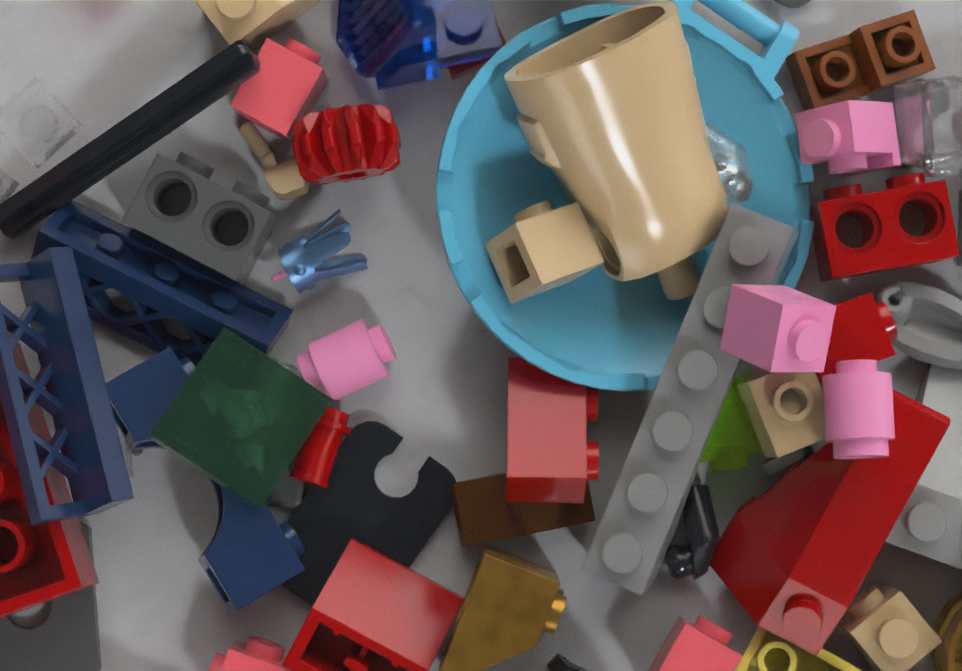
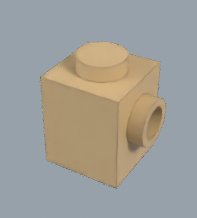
[485,201,604,304]
[737,365,825,458]
[837,583,943,671]

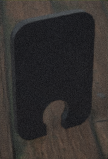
[281,421,457,607]

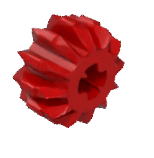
[291,103,401,185]

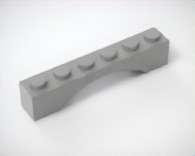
[581,203,799,596]

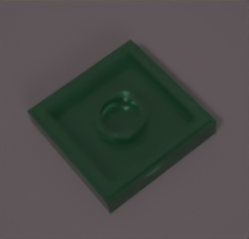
[148,327,333,510]

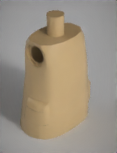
[504,1,729,300]

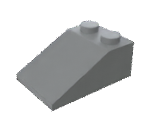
[885,363,962,570]

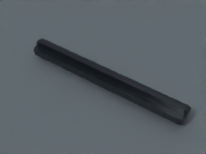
[0,40,261,239]

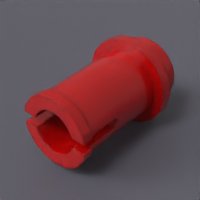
[288,403,352,489]

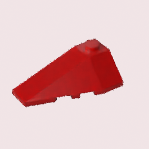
[710,389,950,655]

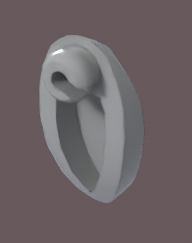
[873,281,962,370]

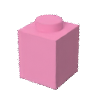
[720,284,836,372]

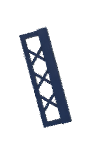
[31,200,293,398]
[0,246,134,526]

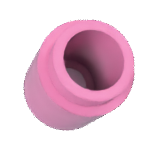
[297,318,397,402]
[822,359,895,459]

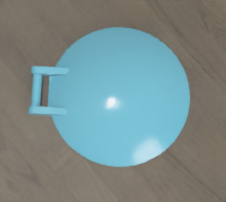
[435,0,815,391]

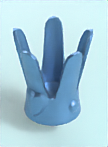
[271,208,368,294]

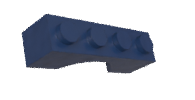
[106,347,305,615]

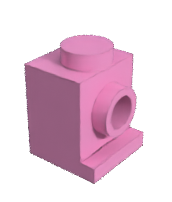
[795,100,901,176]

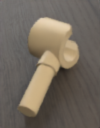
[239,122,309,200]

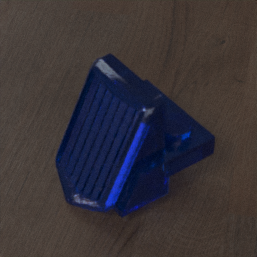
[336,0,502,90]

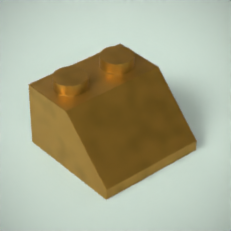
[438,544,567,671]

